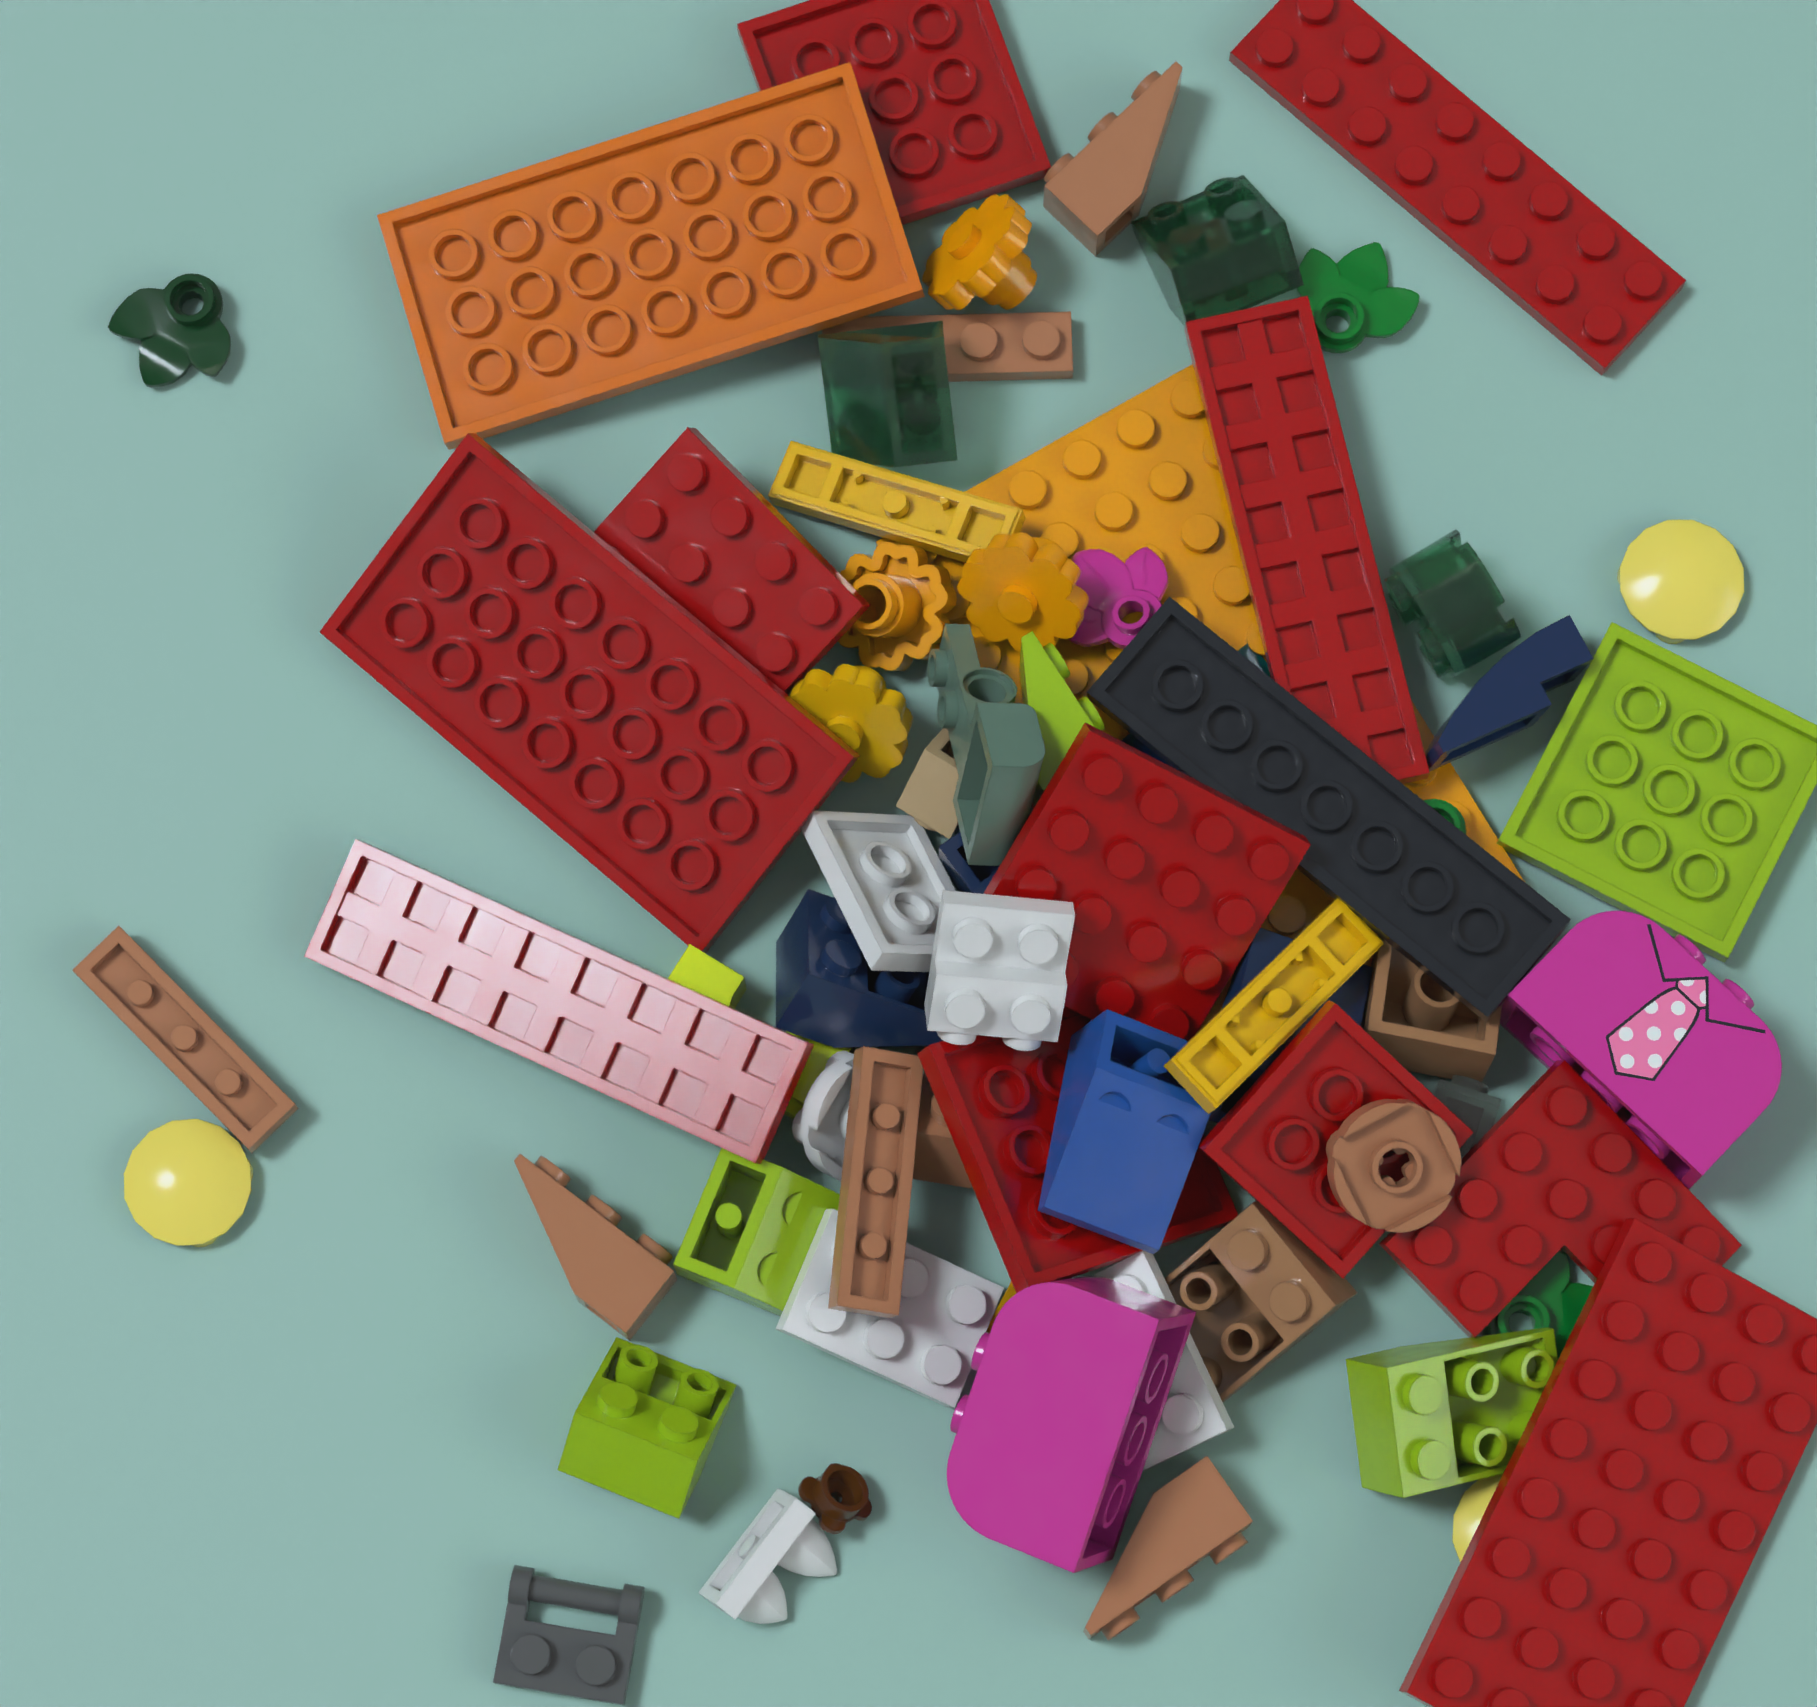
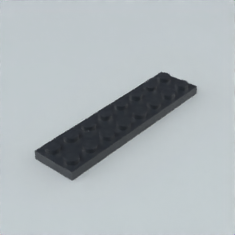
[1087,597,1571,1022]

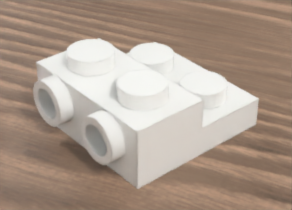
[924,890,1075,1051]

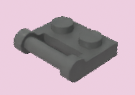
[493,1565,645,1706]

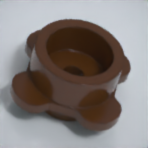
[798,1463,872,1534]

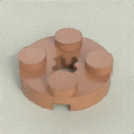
[1326,1099,1462,1233]

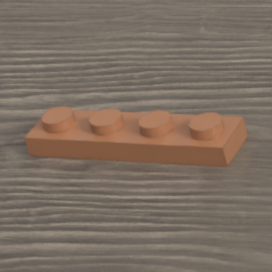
[822,311,1073,385]
[72,926,299,1153]
[828,1046,923,1318]

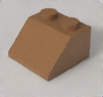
[1361,935,1502,1085]

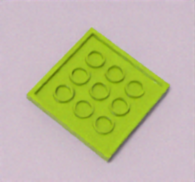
[1496,622,1817,963]

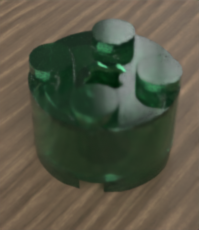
[1384,529,1521,679]

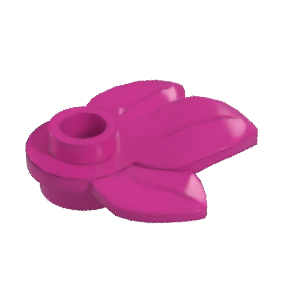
[1068,547,1168,650]

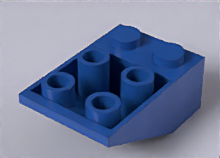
[1038,1009,1211,1254]

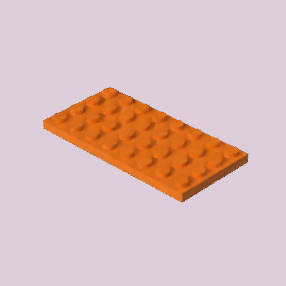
[377,62,925,450]

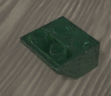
[1131,175,1304,326]
[818,321,958,467]

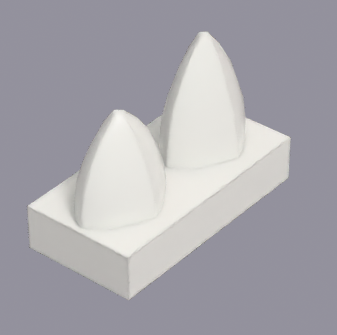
[698,1488,837,1624]

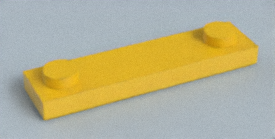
[768,441,1026,563]
[1164,898,1384,1114]

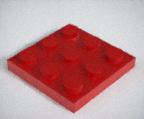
[1198,1000,1474,1279]

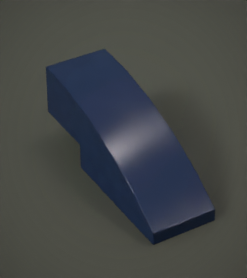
[1425,615,1594,772]

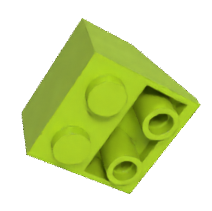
[557,1337,736,1519]

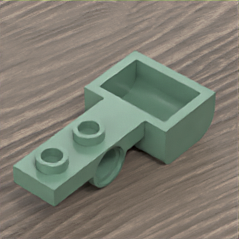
[927,623,1045,866]

